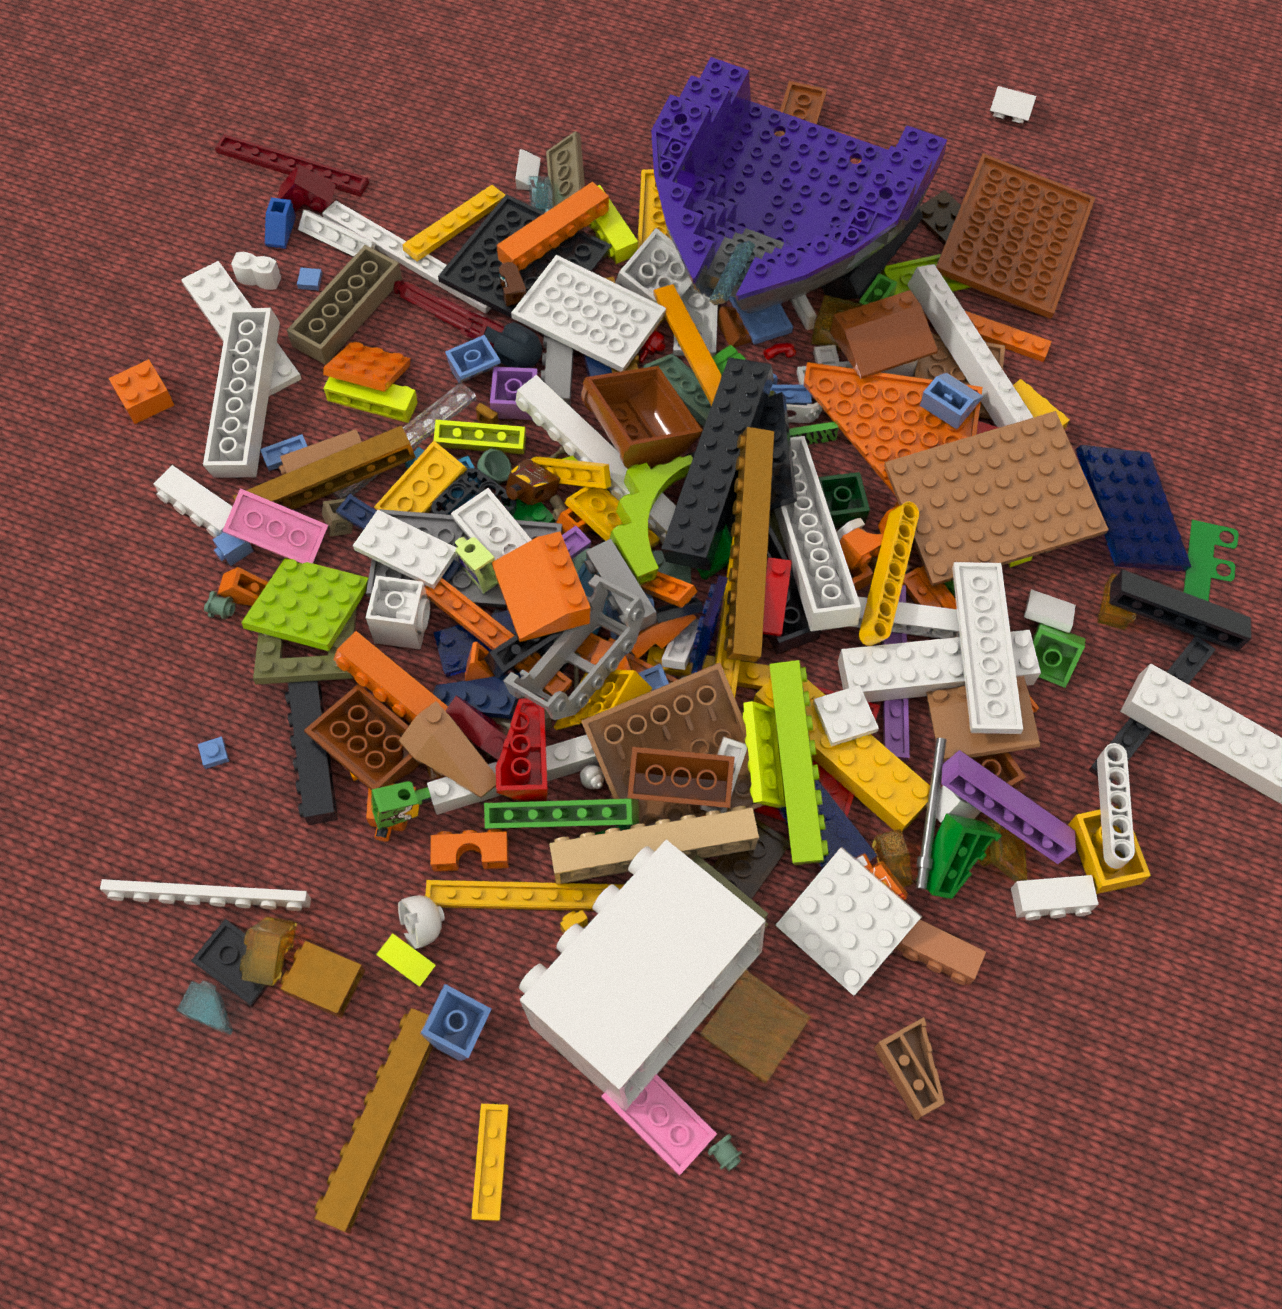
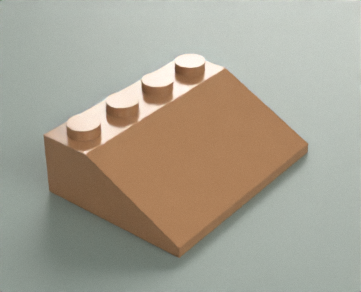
[926,676,1040,762]

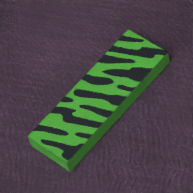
[789,422,838,445]

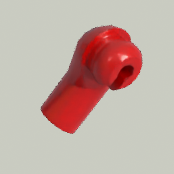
[763,343,796,360]

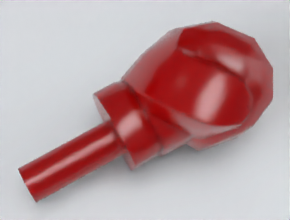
[639,330,666,364]

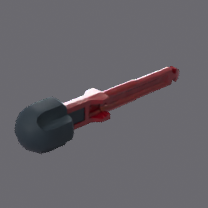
[393,280,542,368]

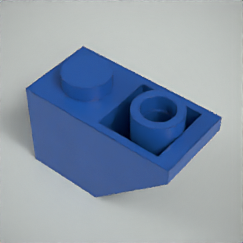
[265,197,296,249]

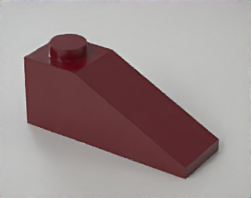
[446,695,509,760]

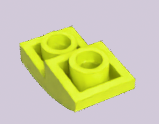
[376,933,436,987]

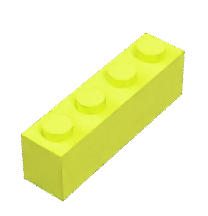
[588,185,638,264]
[324,377,418,423]
[434,420,526,454]

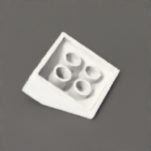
[615,228,692,304]

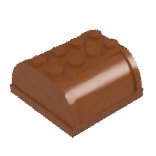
[581,366,703,469]

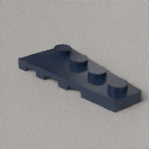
[433,673,522,719]

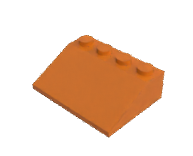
[492,531,591,642]

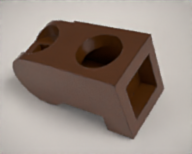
[499,262,526,307]

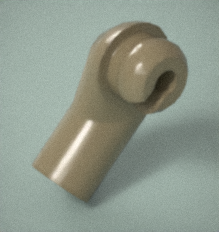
[549,495,567,521]

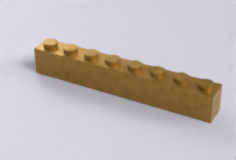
[233,425,416,510]
[314,1008,434,1234]

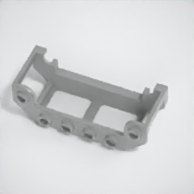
[504,575,645,720]

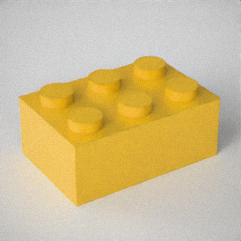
[1068,806,1151,894]

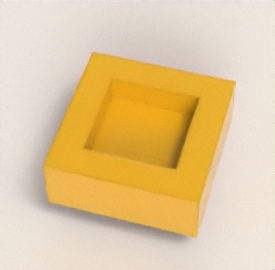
[560,910,588,934]

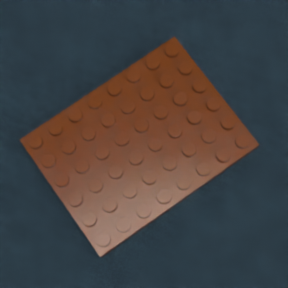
[936,153,1095,319]

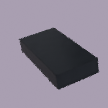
[655,597,704,623]

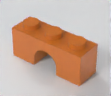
[431,829,509,872]

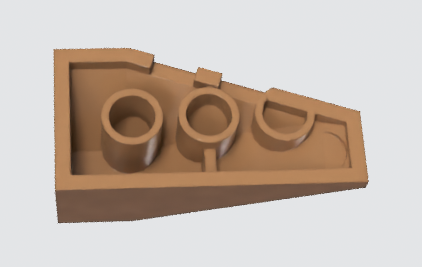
[399,701,496,798]

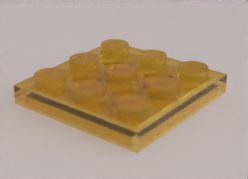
[700,971,811,1084]

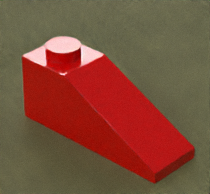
[763,557,791,636]

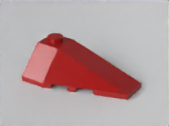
[496,698,547,802]

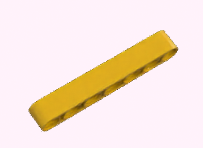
[859,501,919,646]

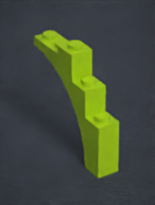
[610,455,693,585]

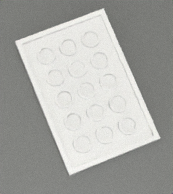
[511,255,666,372]

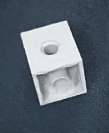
[366,576,430,649]

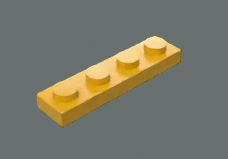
[530,457,611,489]
[471,1104,509,1221]

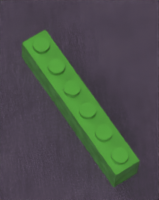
[484,799,639,828]

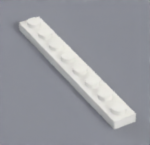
[100,879,311,911]

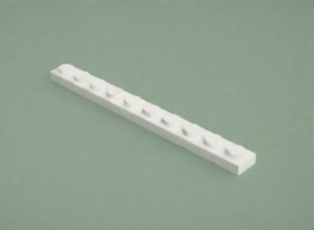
[323,201,491,314]

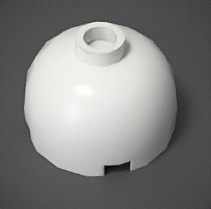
[398,895,445,949]

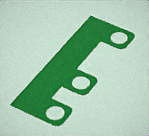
[1184,520,1239,602]

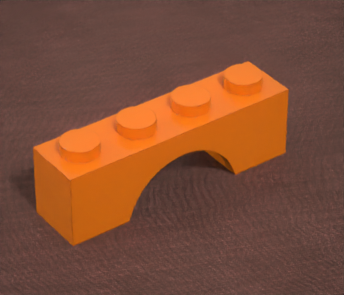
[839,505,899,570]

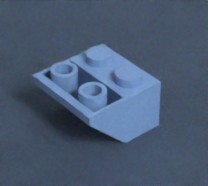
[920,373,983,429]

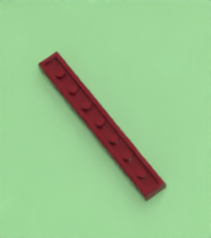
[215,134,369,197]

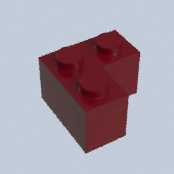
[277,164,335,214]

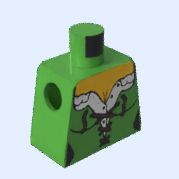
[371,781,431,831]

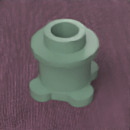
[204,591,236,620]
[707,1134,742,1171]

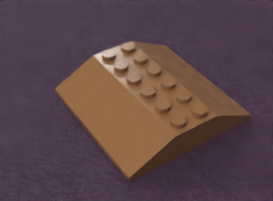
[581,662,763,826]

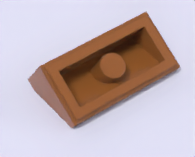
[717,306,752,348]

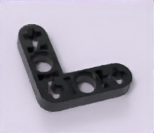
[431,468,517,516]

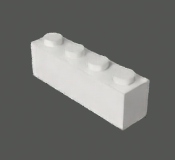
[154,465,232,538]

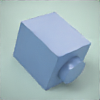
[213,533,253,566]

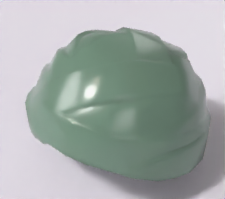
[477,449,512,484]

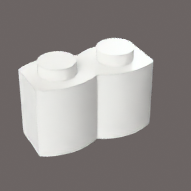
[231,252,281,290]

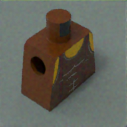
[506,458,561,505]

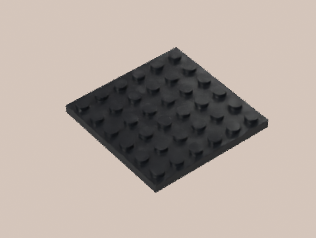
[438,194,611,335]

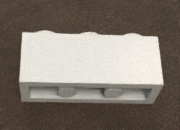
[1011,875,1099,920]

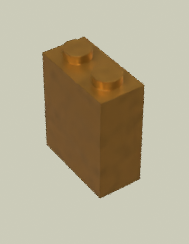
[281,941,365,1019]

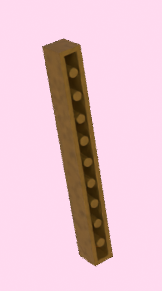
[724,427,774,662]

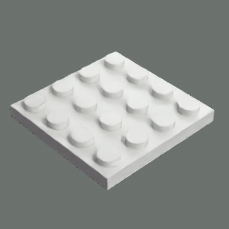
[776,847,922,996]

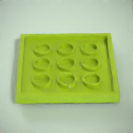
[241,558,369,651]

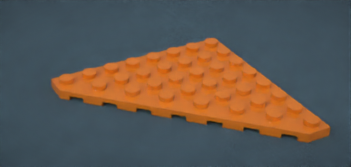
[804,362,983,496]

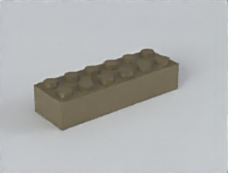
[287,245,402,365]

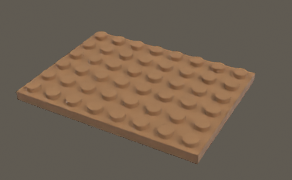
[884,411,1108,587]

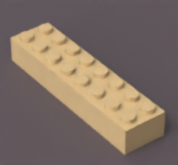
[549,806,759,884]

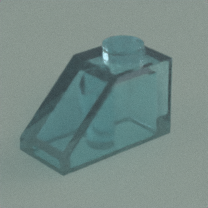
[528,176,553,213]
[176,980,233,1035]

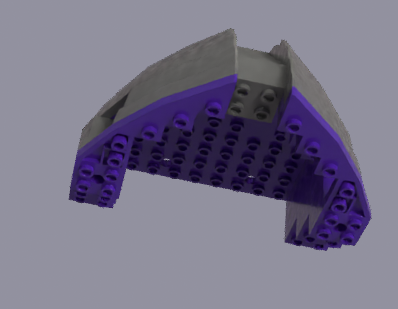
[651,57,947,314]

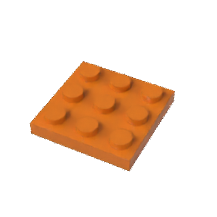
[323,342,411,392]

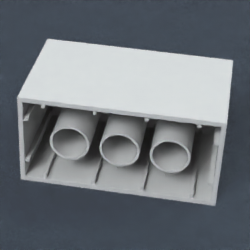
[519,840,766,1111]

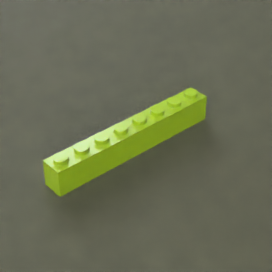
[769,660,829,865]

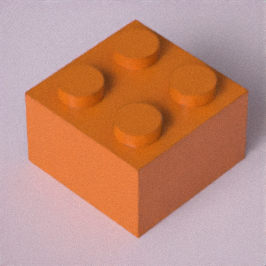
[108,359,174,424]

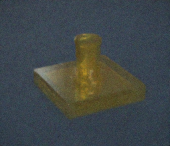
[978,818,1028,882]

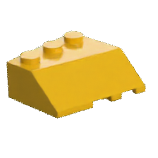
[554,670,652,730]

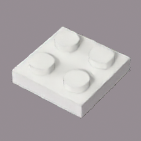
[813,685,879,746]

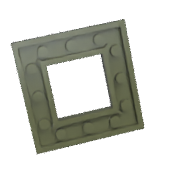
[253,607,357,685]

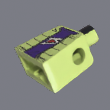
[454,537,498,594]

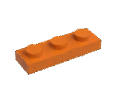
[640,572,698,608]

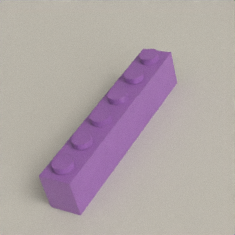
[941,750,1076,864]

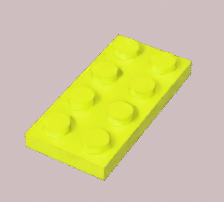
[743,701,786,808]

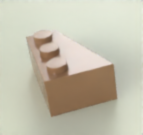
[874,1017,945,1121]

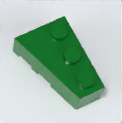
[916,813,1002,899]

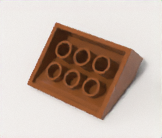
[830,290,938,379]
[304,684,421,790]

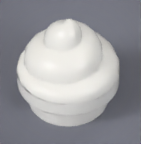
[580,765,604,789]

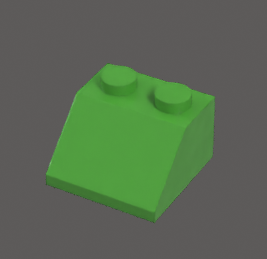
[1032,623,1085,688]

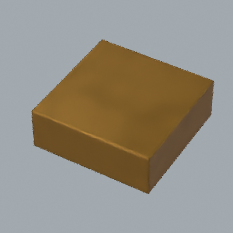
[476,403,499,425]

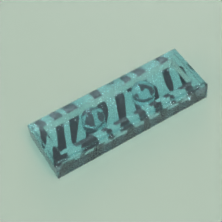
[709,241,755,305]

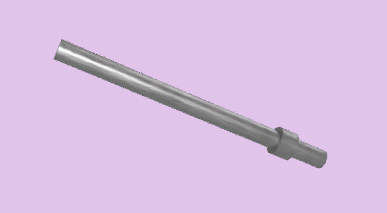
[916,738,947,890]

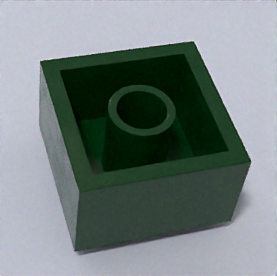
[818,472,870,528]

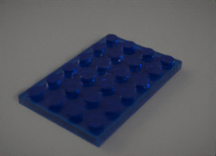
[1075,445,1191,571]

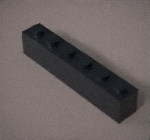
[1109,569,1251,652]
[285,681,338,825]

